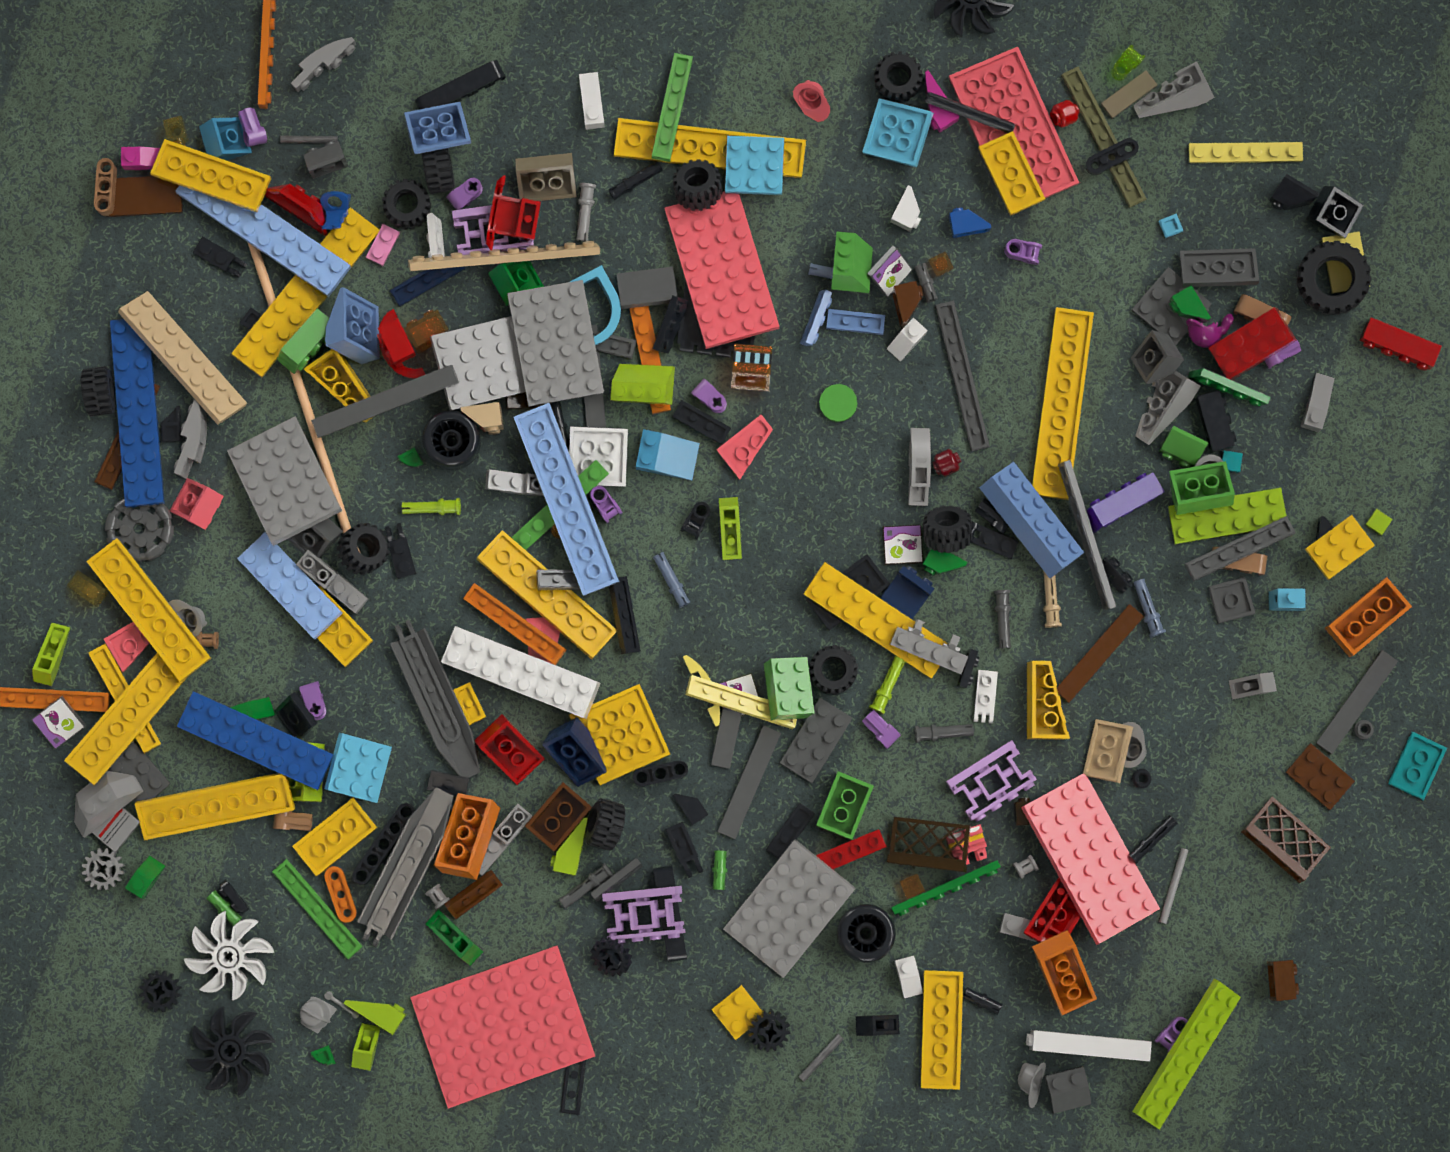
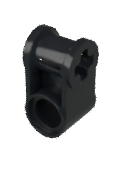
[680,502,711,540]

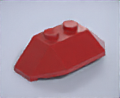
[264,184,328,237]
[1023,877,1081,943]

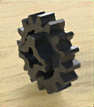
[590,937,632,977]
[139,970,182,1012]
[748,1009,791,1052]

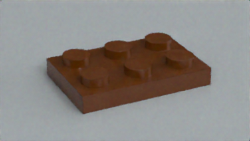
[1285,743,1355,810]

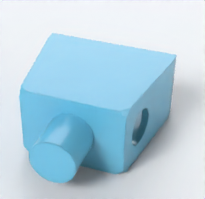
[1269,589,1305,611]

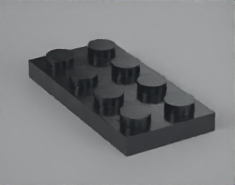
[806,554,890,631]

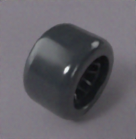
[422,410,481,470]
[837,904,896,963]

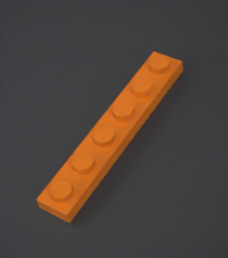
[258,0,276,109]
[630,306,671,414]
[463,583,567,665]
[0,687,110,712]

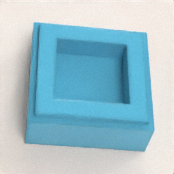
[1158,214,1183,239]

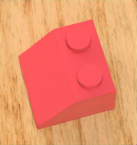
[169,478,224,530]

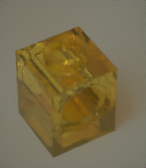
[163,116,189,146]

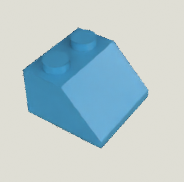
[199,117,252,160]

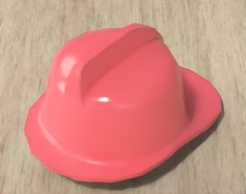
[793,80,830,122]

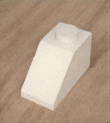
[890,185,921,232]
[887,318,928,362]
[894,956,923,998]

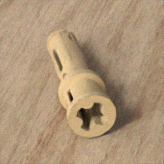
[1043,571,1062,628]

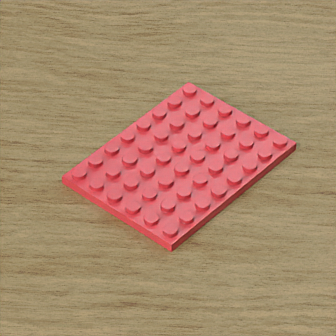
[410,945,595,1108]

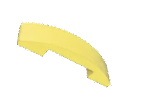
[683,655,720,727]

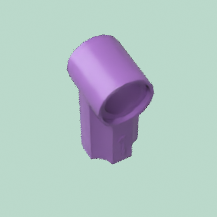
[238,107,267,147]
[1265,339,1301,369]
[862,710,901,749]

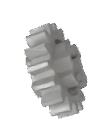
[82,848,125,890]

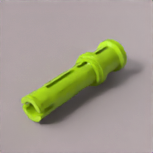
[402,498,461,516]
[869,656,905,715]

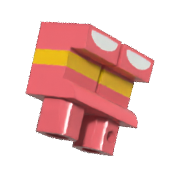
[946,824,987,865]

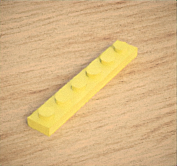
[1188,142,1303,163]
[685,675,797,729]

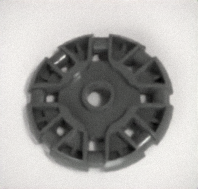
[105,498,174,563]

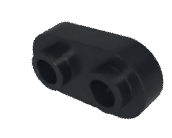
[219,879,250,914]

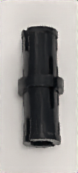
[963,987,1003,1015]

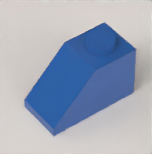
[948,208,991,238]

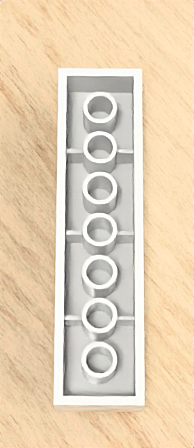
[441,626,601,719]

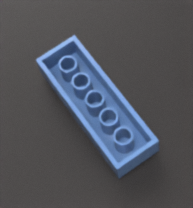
[979,462,1084,578]

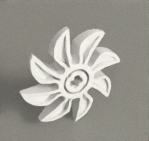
[184,911,274,1000]

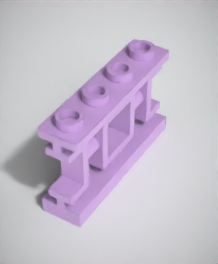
[452,205,534,255]
[946,740,1037,822]
[602,886,686,943]

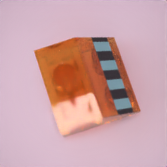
[731,344,773,391]

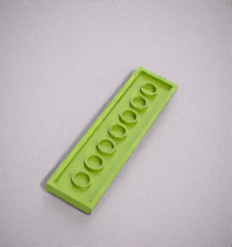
[1132,979,1241,1130]

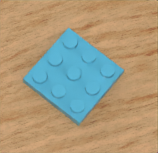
[862,98,934,168]
[725,136,784,195]
[324,733,392,803]

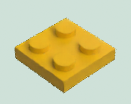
[711,985,762,1040]

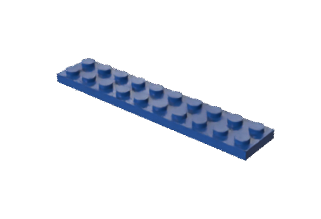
[110,319,165,508]

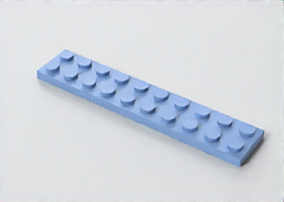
[175,185,351,297]
[514,403,619,596]

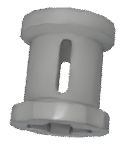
[1013,855,1039,879]
[425,884,450,909]

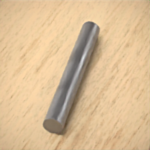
[280,136,338,144]
[798,1034,843,1081]

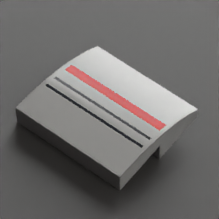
[92,807,140,852]

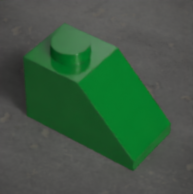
[1169,285,1211,323]
[922,549,968,576]
[230,697,275,721]
[125,856,166,899]

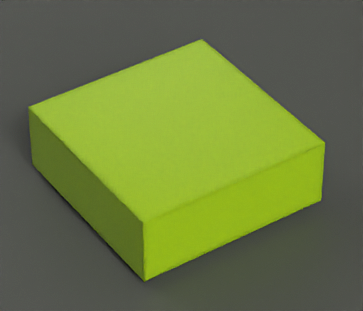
[1365,509,1393,535]

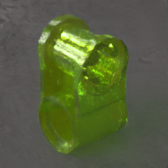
[1111,44,1146,81]

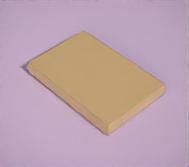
[1083,719,1133,783]

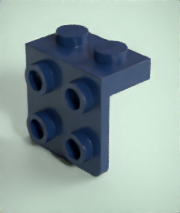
[881,566,935,619]

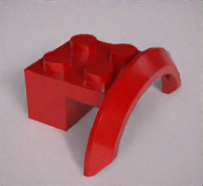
[486,175,541,251]
[377,309,426,378]

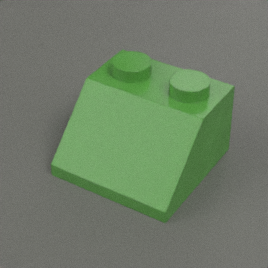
[1159,426,1208,468]

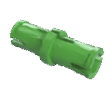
[712,851,727,890]
[206,890,242,926]

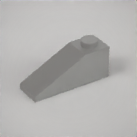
[1300,373,1335,432]

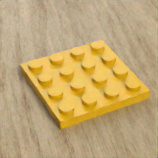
[569,684,671,786]

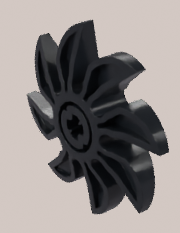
[934,0,1014,38]
[186,1006,276,1096]

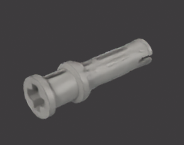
[576,183,596,241]

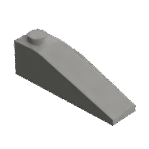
[1133,62,1214,118]
[1135,371,1201,445]

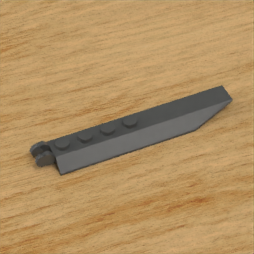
[390,619,480,778]
[357,787,454,947]

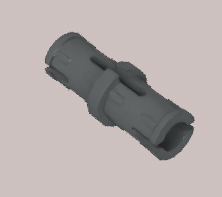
[914,263,938,303]

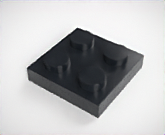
[274,692,317,739]

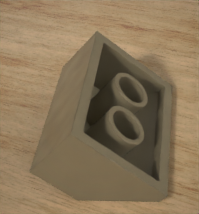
[515,153,577,201]

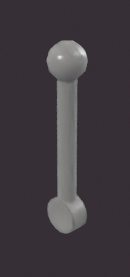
[324,991,359,1019]

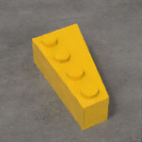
[304,349,375,423]
[1027,661,1070,740]

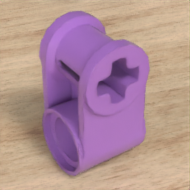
[446,178,483,210]
[1004,239,1042,265]
[691,378,727,413]
[591,486,623,523]
[299,681,326,720]
[1155,1016,1188,1052]

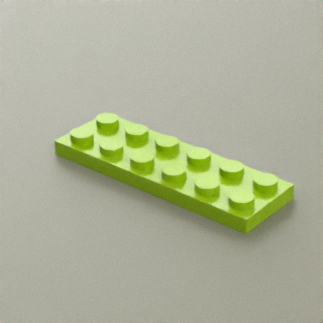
[1168,488,1286,544]

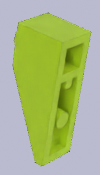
[719,497,742,560]
[32,623,70,686]
[550,818,588,876]
[343,1000,407,1035]

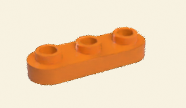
[324,866,357,923]

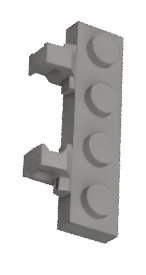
[889,619,968,674]

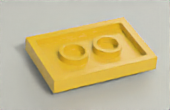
[1305,515,1375,580]

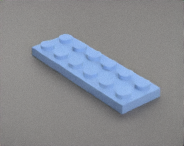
[237,532,342,639]

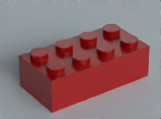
[1209,307,1297,380]

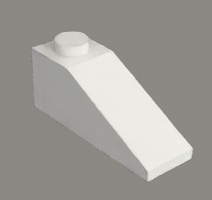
[579,72,605,130]

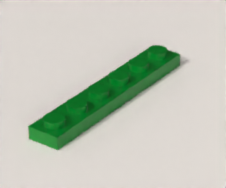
[891,860,1001,917]

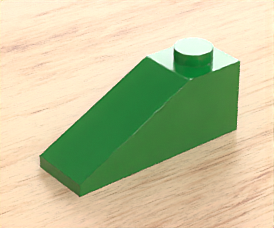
[426,909,483,966]

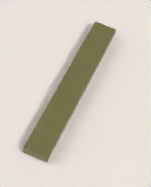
[1061,66,1146,208]

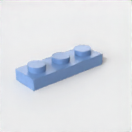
[800,290,832,346]
[826,309,885,335]

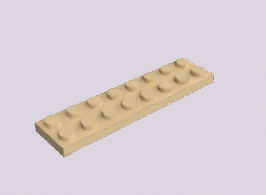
[118,291,247,425]

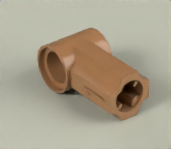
[273,811,313,831]

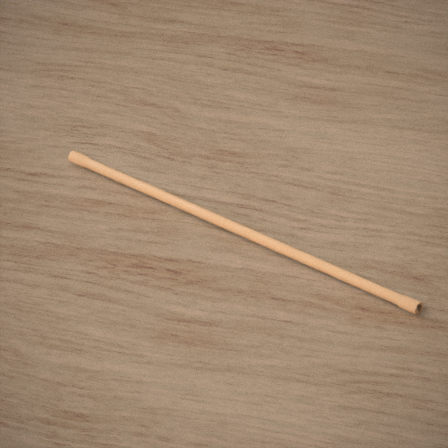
[247,242,360,552]

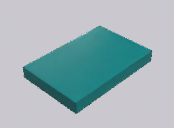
[1388,731,1447,800]

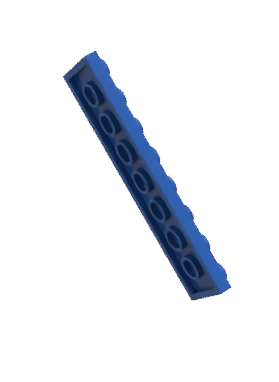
[177,691,334,790]

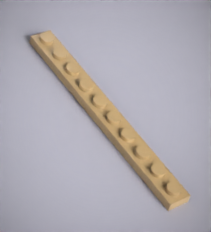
[408,241,600,271]

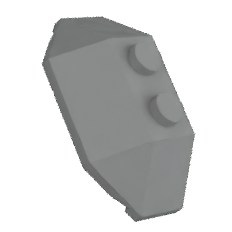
[74,771,144,838]

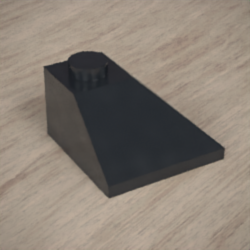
[1269,174,1319,210]

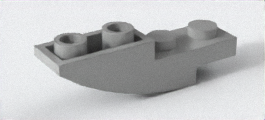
[291,37,356,92]
[174,399,207,479]
[908,428,931,506]
[485,469,544,496]
[296,550,369,614]
[479,804,533,876]

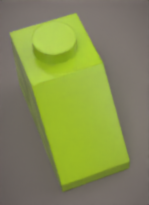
[351,1023,381,1071]

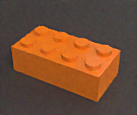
[1325,577,1412,657]
[434,793,500,880]
[1032,930,1097,1015]

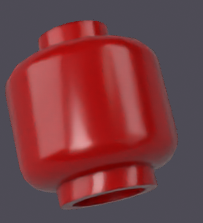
[1050,100,1079,128]

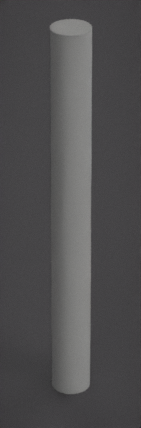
[1159,848,1189,924]

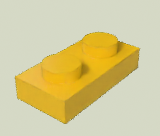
[453,682,486,725]

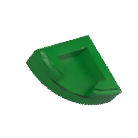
[397,448,424,467]
[310,1045,336,1065]

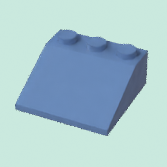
[404,102,471,154]
[325,287,380,365]

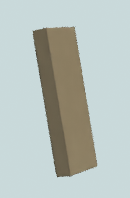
[1101,70,1157,119]

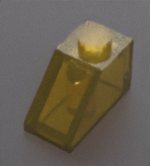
[67,570,109,607]

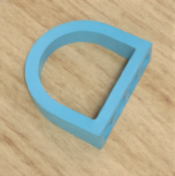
[570,265,621,346]

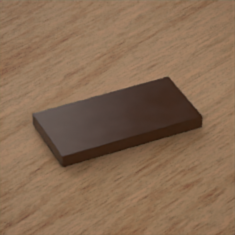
[105,176,183,217]

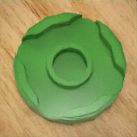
[819,384,857,422]

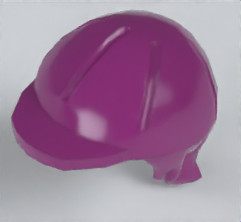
[1186,314,1234,348]

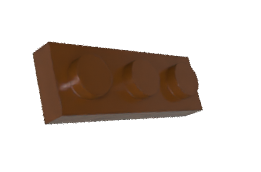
[444,870,503,919]

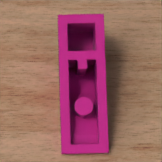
[924,70,960,133]
[121,147,160,170]

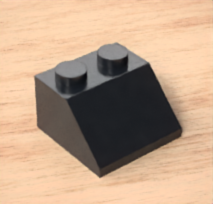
[1306,186,1364,238]

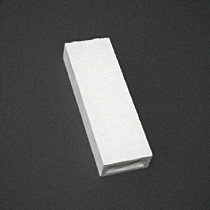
[1026,1030,1152,1061]

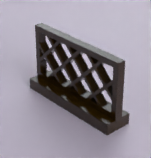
[887,817,971,872]

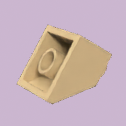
[461,402,504,435]

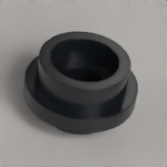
[1132,769,1152,788]

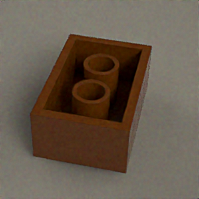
[525,782,593,852]

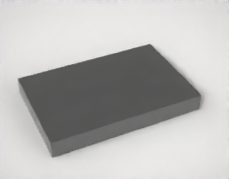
[617,267,677,309]

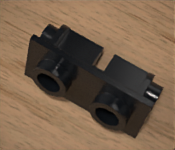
[1102,555,1133,593]

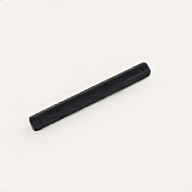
[925,92,1015,133]

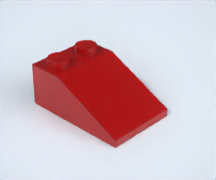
[474,714,545,785]

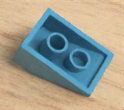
[636,429,700,481]

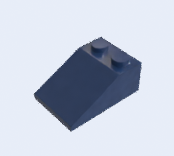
[542,717,607,787]

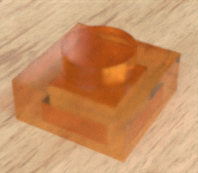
[928,252,954,277]
[900,874,925,899]

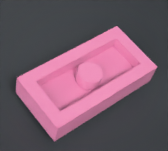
[366,224,400,266]

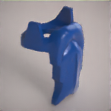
[320,191,351,229]

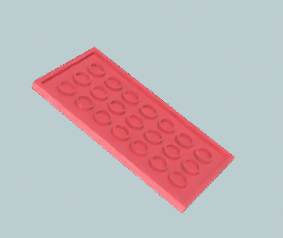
[948,47,1079,198]
[665,191,779,349]
[1021,773,1160,945]

